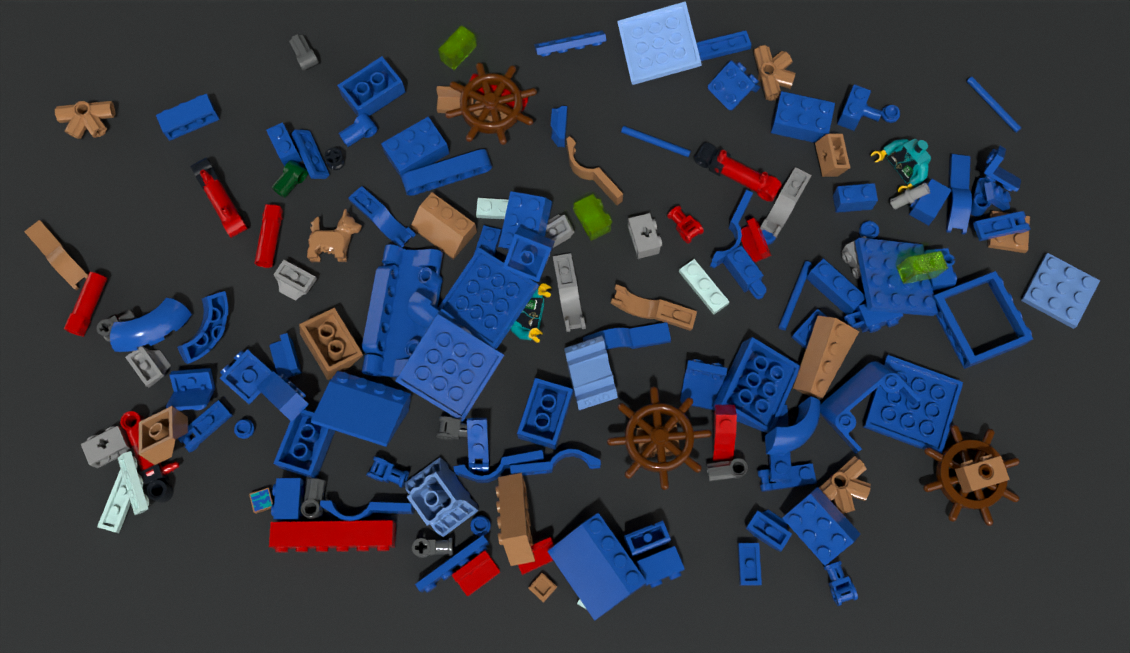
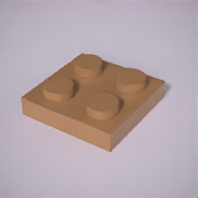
[988,211,1030,253]

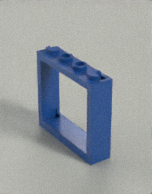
[933,271,1033,369]

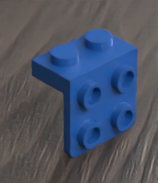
[708,60,761,110]
[984,146,1021,192]
[680,359,727,410]
[166,368,215,411]

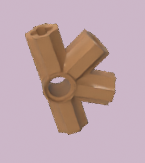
[754,45,796,101]
[55,101,116,139]
[819,456,871,514]

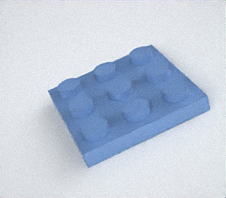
[1021,253,1100,329]

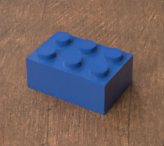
[337,56,405,116]
[771,91,835,143]
[381,117,449,177]
[499,191,552,250]
[517,378,573,450]
[273,410,335,479]
[783,487,861,565]

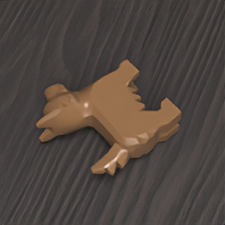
[307,209,362,262]

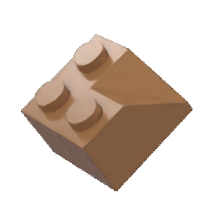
[139,406,188,465]

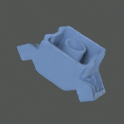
[564,336,618,410]
[405,458,479,537]

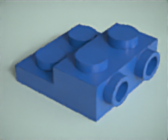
[220,349,272,404]

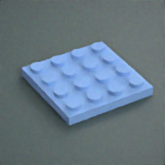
[617,1,702,85]

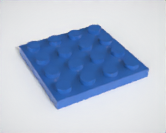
[855,238,938,316]
[438,248,539,350]
[395,314,504,422]
[863,355,963,454]

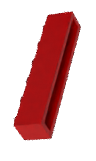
[269,520,396,553]

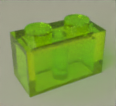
[438,25,477,70]
[573,194,612,241]
[897,251,948,284]

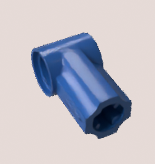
[338,113,378,147]
[971,177,994,217]

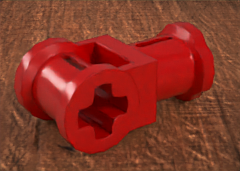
[667,206,704,244]

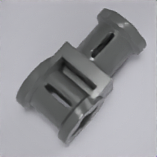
[96,309,137,342]
[436,417,467,440]
[412,538,453,558]

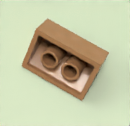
[411,192,477,260]
[299,308,363,380]

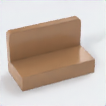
[437,86,474,113]

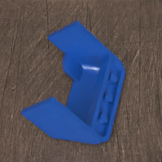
[820,362,921,454]

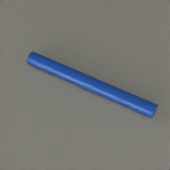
[967,77,1021,133]
[621,126,691,157]
[779,261,812,330]

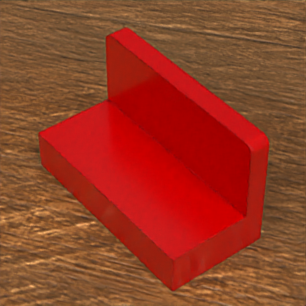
[741,218,772,263]
[518,537,554,575]
[452,551,500,596]

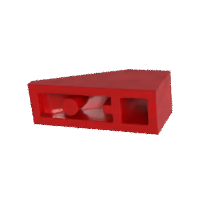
[713,405,737,461]

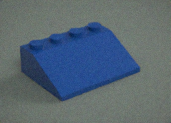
[712,337,800,433]
[311,371,411,447]
[547,513,647,621]

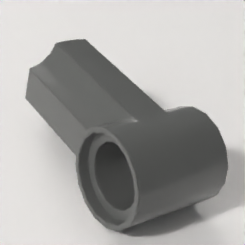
[289,34,319,71]
[707,458,748,482]
[301,478,326,521]

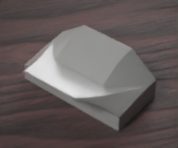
[545,214,574,248]
[274,260,317,301]
[125,346,171,388]

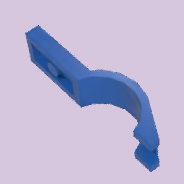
[946,154,972,234]
[348,186,415,247]
[710,190,753,268]
[583,322,671,350]
[510,449,601,476]
[453,450,544,483]
[320,501,414,521]

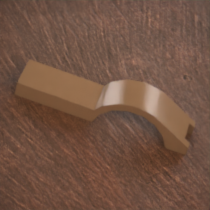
[566,136,623,205]
[24,220,88,291]
[610,285,697,331]

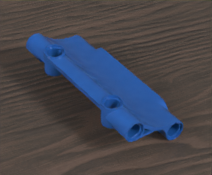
[362,245,443,378]

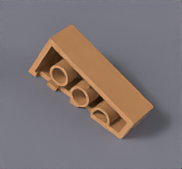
[793,316,859,398]
[496,473,535,566]

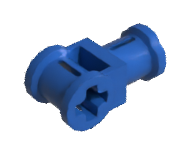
[366,456,409,488]
[824,561,858,606]

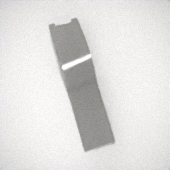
[760,167,812,237]
[553,253,586,332]

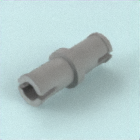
[890,183,930,210]

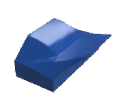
[551,106,567,147]
[746,510,792,552]

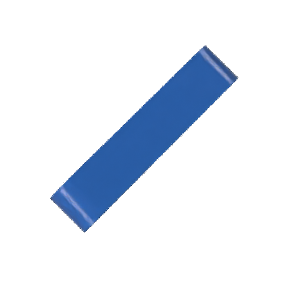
[401,149,492,196]

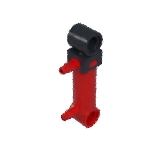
[694,142,782,202]
[190,157,248,238]
[120,411,179,503]

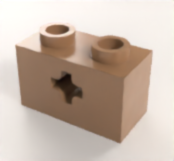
[815,134,850,177]

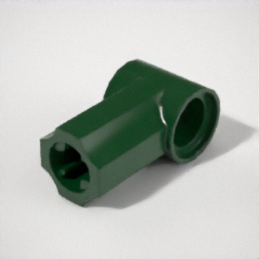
[271,160,308,198]

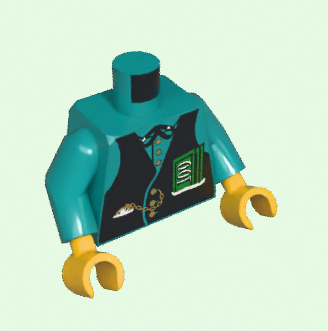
[871,139,931,192]
[511,283,551,343]

